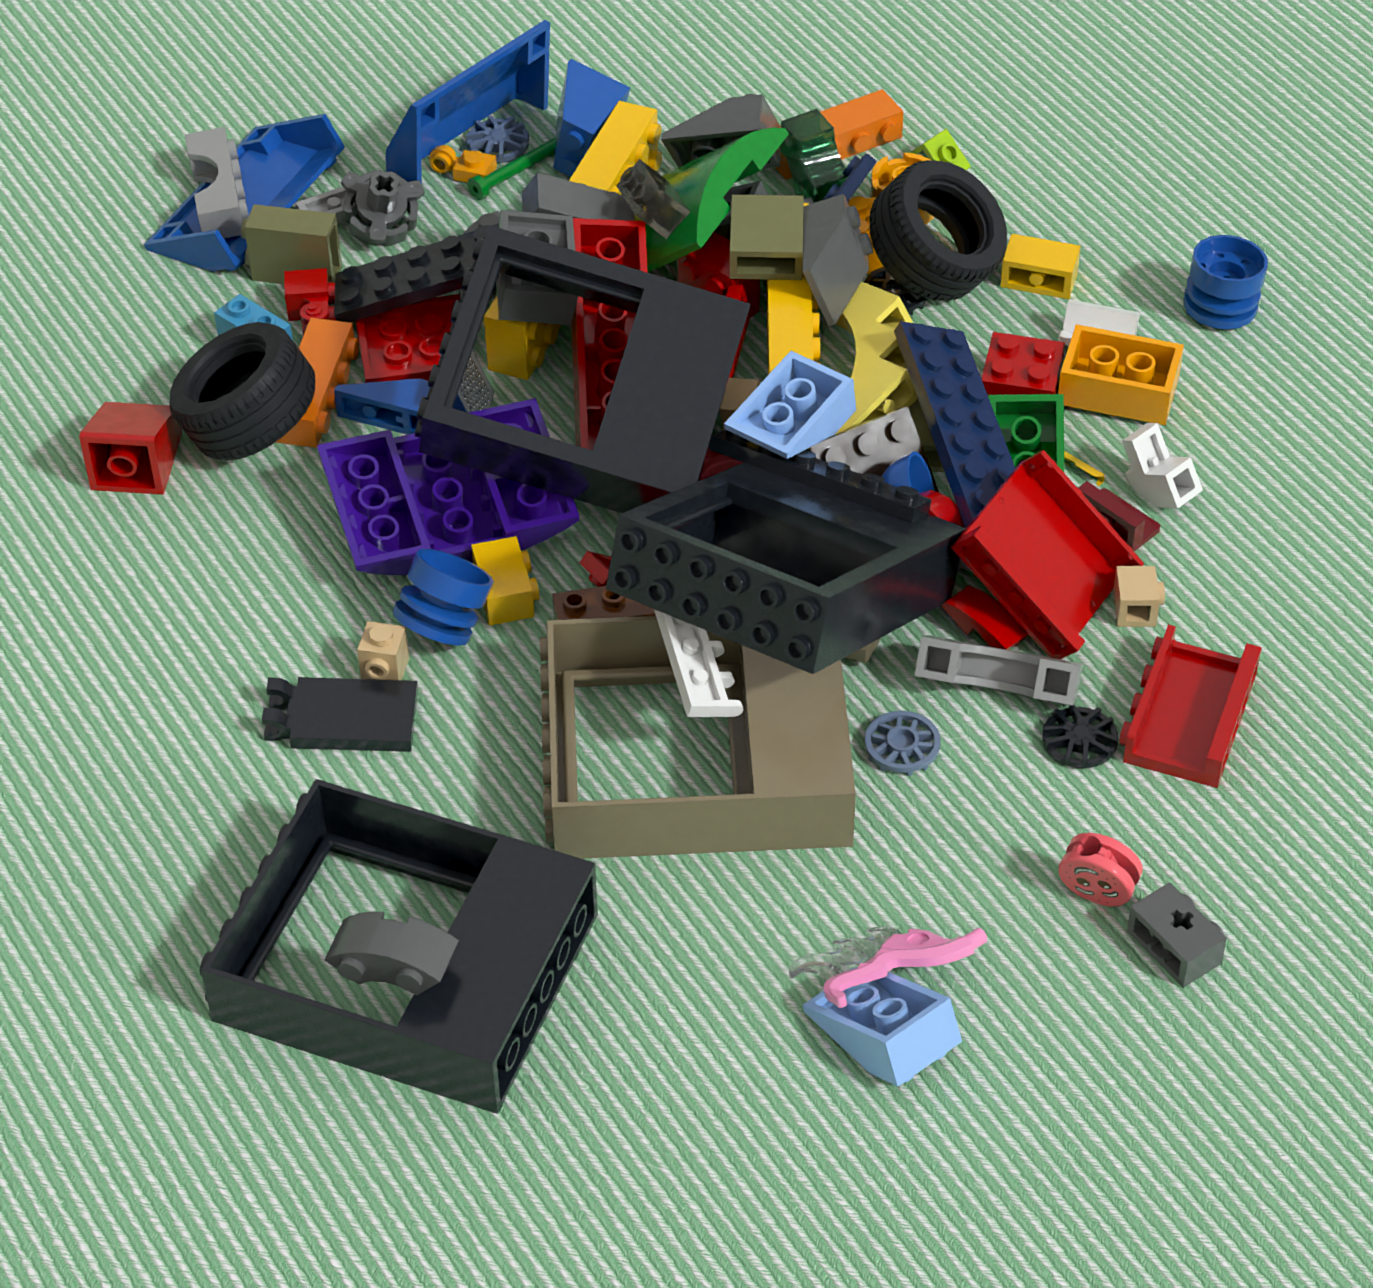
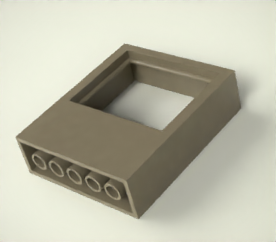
[540,616,856,859]

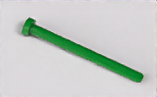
[467,137,556,200]

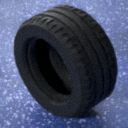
[869,160,1007,301]
[170,322,315,461]

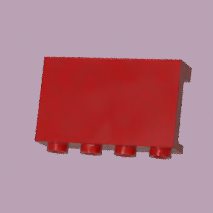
[1119,624,1262,788]

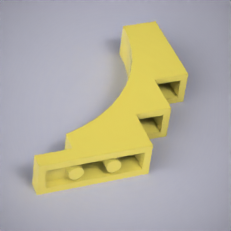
[835,282,918,435]

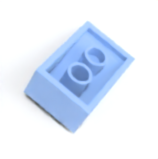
[724,351,856,459]
[802,968,962,1087]

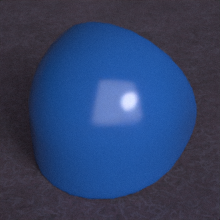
[882,451,935,493]

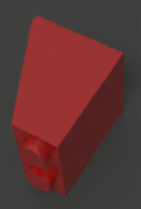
[79,402,182,495]

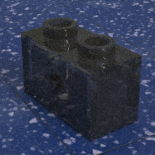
[616,159,690,239]

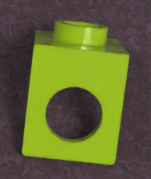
[909,128,971,170]

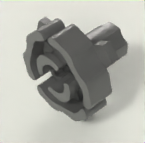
[341,170,425,246]

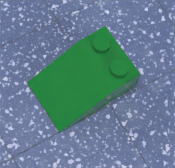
[988,394,1064,472]

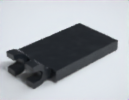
[262,677,418,752]

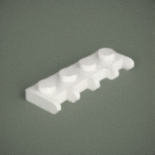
[654,609,744,717]

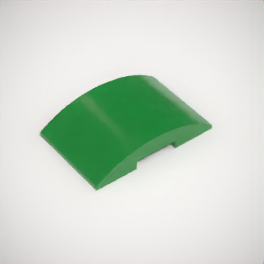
[629,127,789,272]

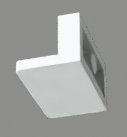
[1058,299,1140,346]

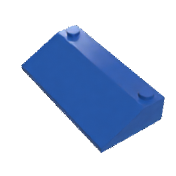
[385,20,550,184]
[144,114,345,271]

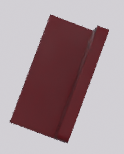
[1078,481,1160,552]

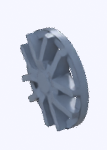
[466,115,529,162]
[865,711,941,776]

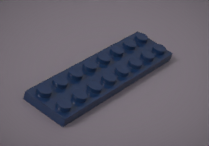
[894,321,1015,528]

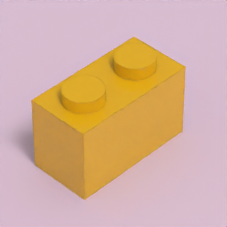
[1000,233,1081,299]
[471,536,540,626]

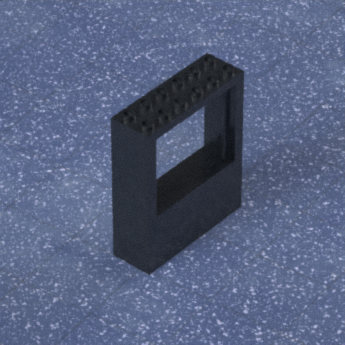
[415,225,751,513]
[606,462,966,674]
[200,779,598,1114]

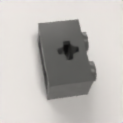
[1127,882,1227,988]

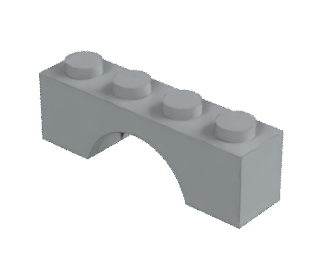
[185,127,249,239]
[914,635,1083,705]

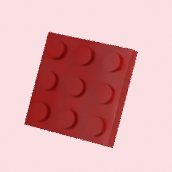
[356,294,461,383]

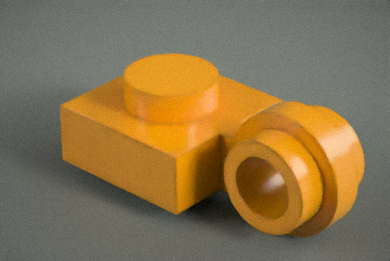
[429,145,497,182]

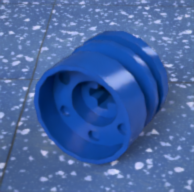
[1183,235,1268,330]
[392,549,494,646]

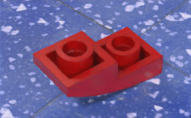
[942,585,1029,650]

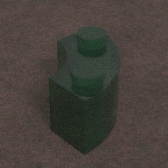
[779,109,847,203]

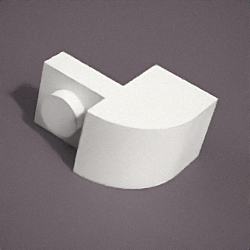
[1122,423,1203,509]

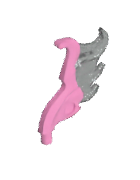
[789,926,987,1008]

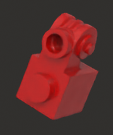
[284,268,337,335]

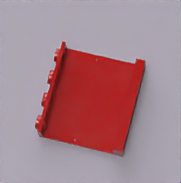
[951,450,1144,659]

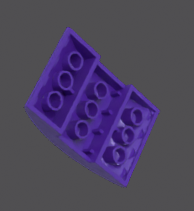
[317,398,580,575]

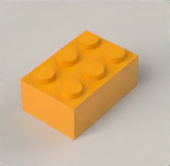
[1058,324,1184,426]

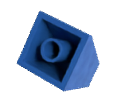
[553,59,630,177]

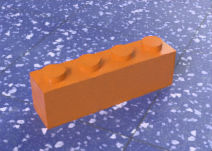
[775,89,903,180]
[276,318,359,448]

